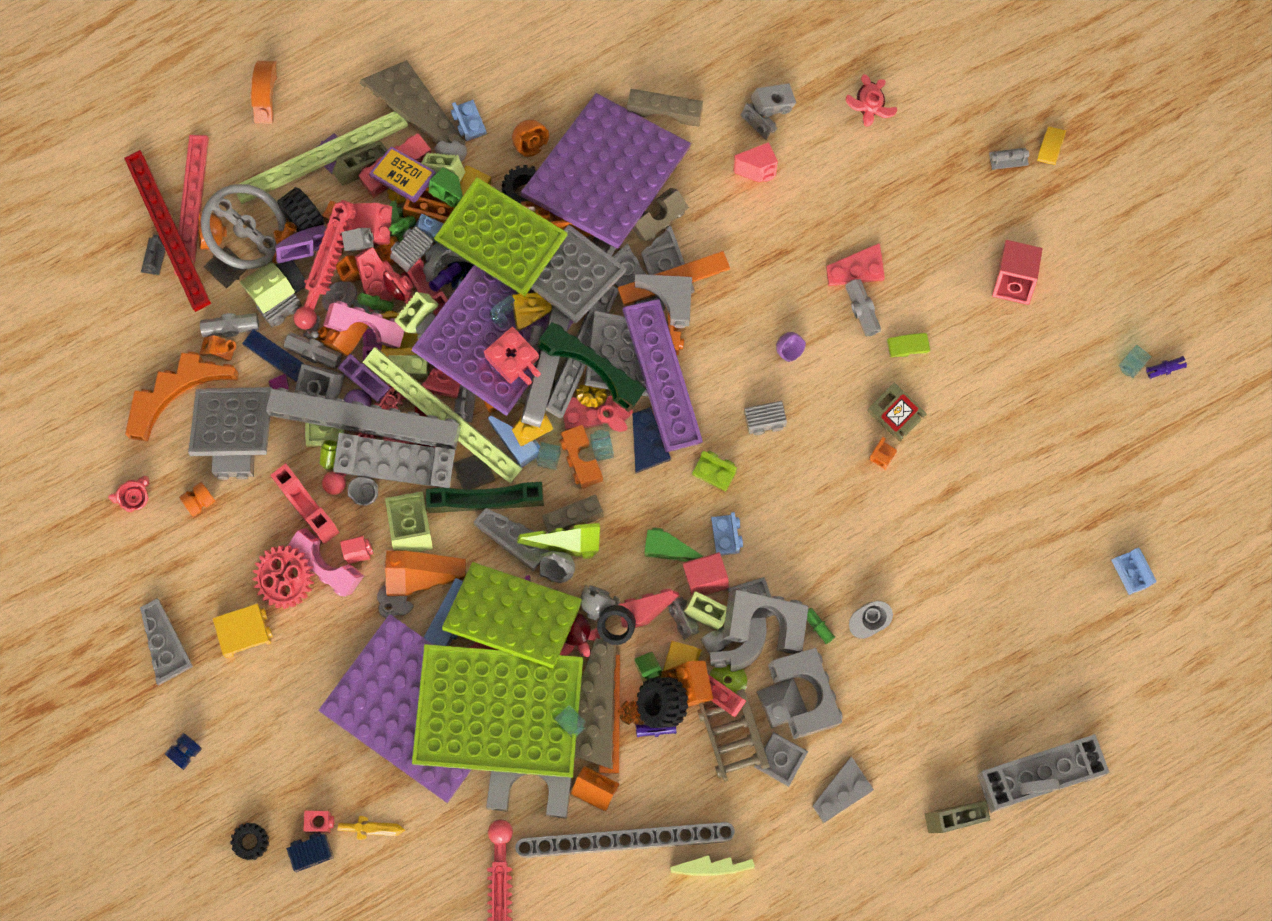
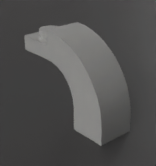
[423,243,472,282]
[710,617,767,672]

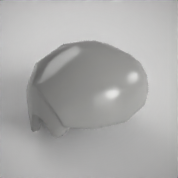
[348,476,378,506]

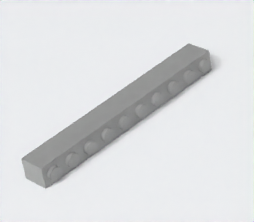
[266,388,461,450]

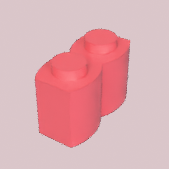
[340,536,374,564]

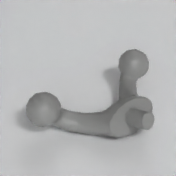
[302,315,320,339]

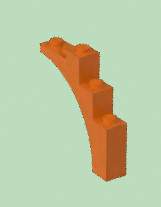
[125,351,239,442]

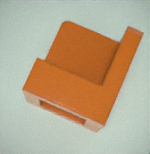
[869,437,897,470]

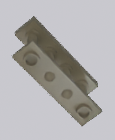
[697,689,770,782]

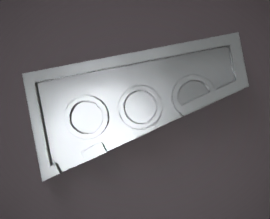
[474,508,550,571]

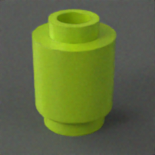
[319,440,337,470]

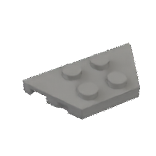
[641,226,694,293]

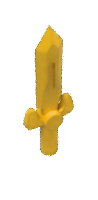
[338,816,405,840]

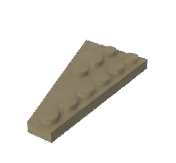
[360,60,466,145]
[575,638,616,769]

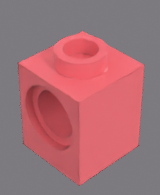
[304,811,334,833]

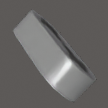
[1020,779,1060,794]

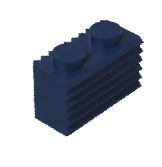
[286,832,334,873]

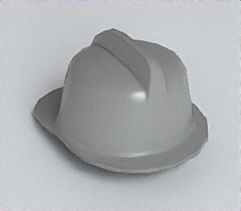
[849,601,893,639]

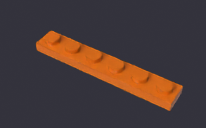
[599,655,620,774]

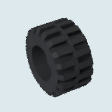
[502,165,537,204]
[277,187,325,232]
[636,677,689,728]

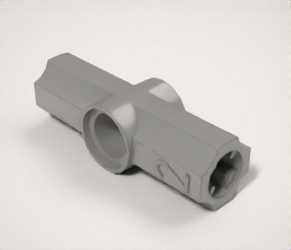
[845,279,881,337]
[200,313,259,337]
[284,332,342,369]

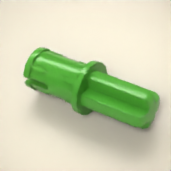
[389,215,416,235]
[357,293,394,312]
[807,608,835,645]

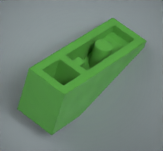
[645,528,703,562]

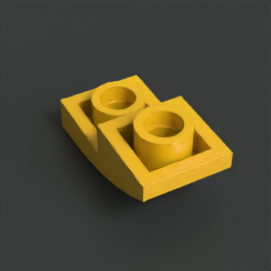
[1037,126,1066,165]

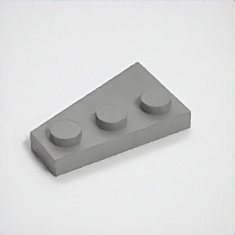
[812,756,874,823]

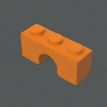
[559,425,603,489]

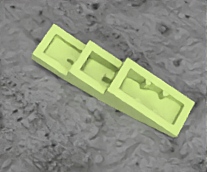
[670,855,755,876]

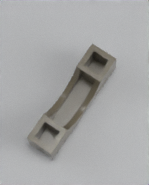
[627,89,703,127]

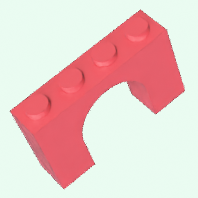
[270,463,340,545]

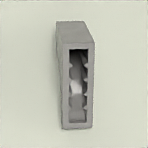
[635,274,692,328]

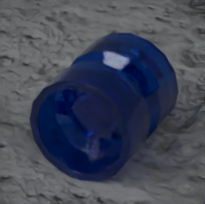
[164,732,203,770]

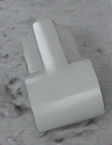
[701,627,733,654]

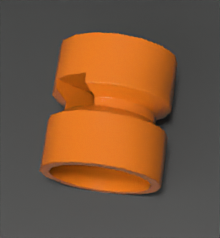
[179,482,216,517]

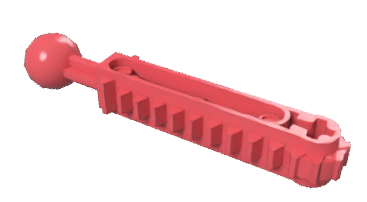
[293,200,356,330]
[322,384,407,495]
[487,819,513,921]

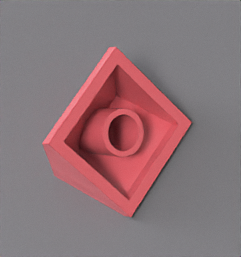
[682,552,729,596]

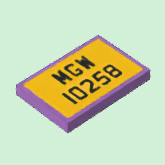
[369,146,436,203]

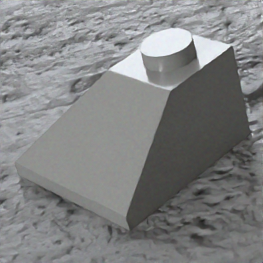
[294,364,345,400]
[756,678,807,729]

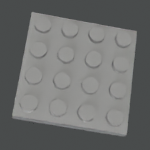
[531,225,626,323]
[584,311,668,397]
[188,387,272,456]

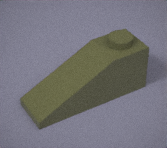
[332,141,388,185]
[924,801,990,833]

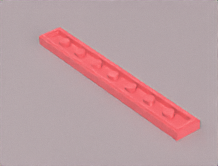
[174,135,209,275]

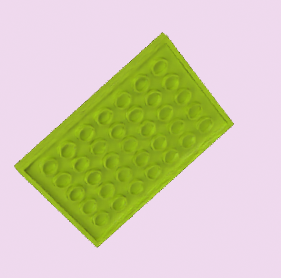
[412,644,583,778]

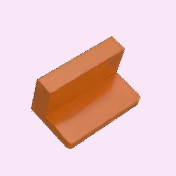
[571,766,620,811]

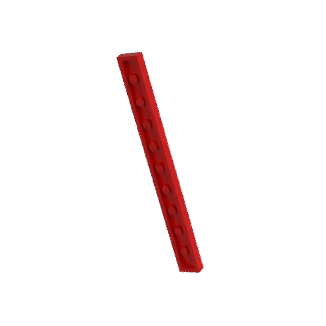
[124,150,212,312]

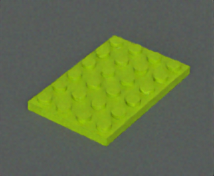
[434,177,568,297]
[442,562,582,669]

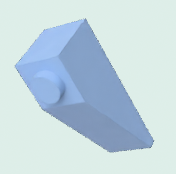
[488,416,541,467]

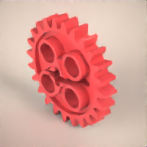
[252,545,315,609]

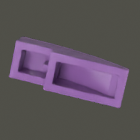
[275,224,326,263]
[338,354,390,402]

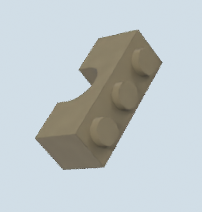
[633,188,689,241]
[542,495,604,534]

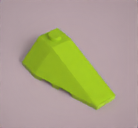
[517,523,600,559]

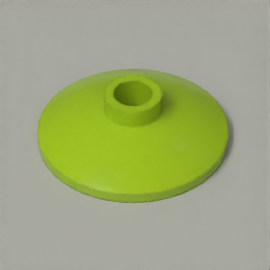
[709,664,747,695]

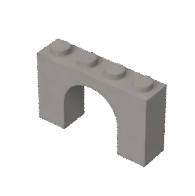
[722,588,808,654]
[768,648,843,739]
[486,771,572,819]

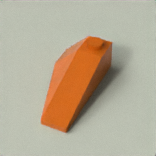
[385,551,466,596]

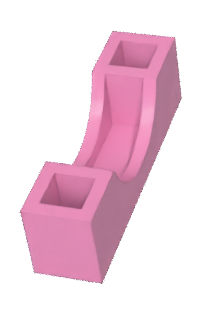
[324,301,404,349]
[288,528,364,597]

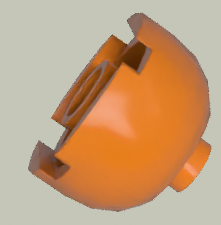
[512,119,549,157]
[198,213,227,250]

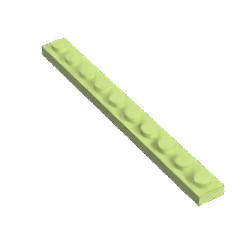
[236,111,408,205]
[363,347,523,484]

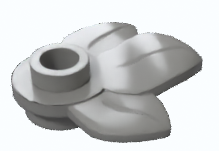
[377,585,414,618]

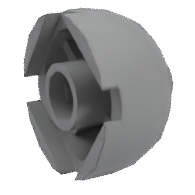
[581,585,620,620]

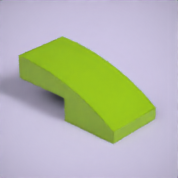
[887,333,931,357]

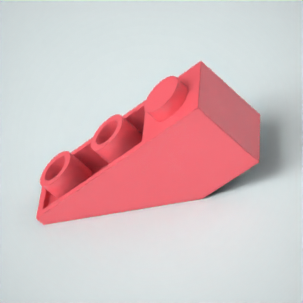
[619,588,680,629]

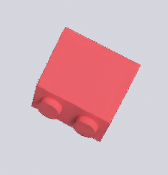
[733,142,778,182]

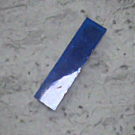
[242,329,304,383]

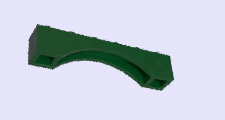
[535,322,646,412]
[426,482,544,513]

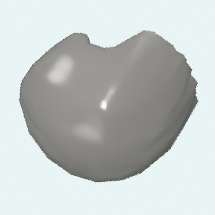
[435,140,467,162]

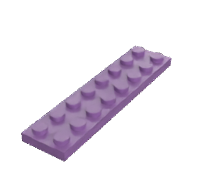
[623,299,703,452]

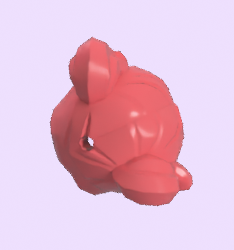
[108,476,149,512]

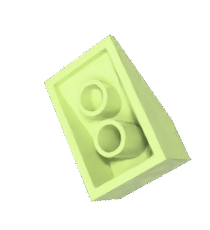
[240,262,295,313]
[385,491,433,552]

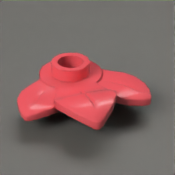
[597,396,633,432]

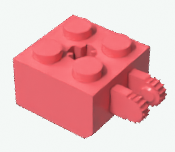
[484,326,541,385]

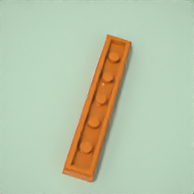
[618,251,730,306]

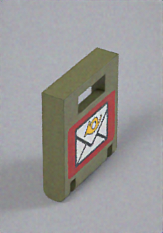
[867,382,927,442]

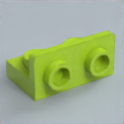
[692,451,737,492]

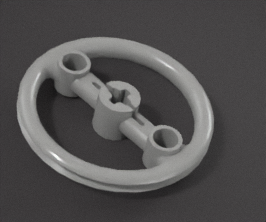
[201,184,287,269]

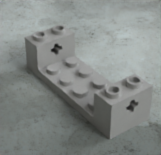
[333,433,455,488]
[977,734,1110,813]

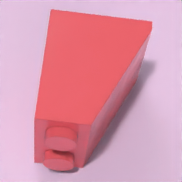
[349,203,392,246]
[992,240,1043,305]

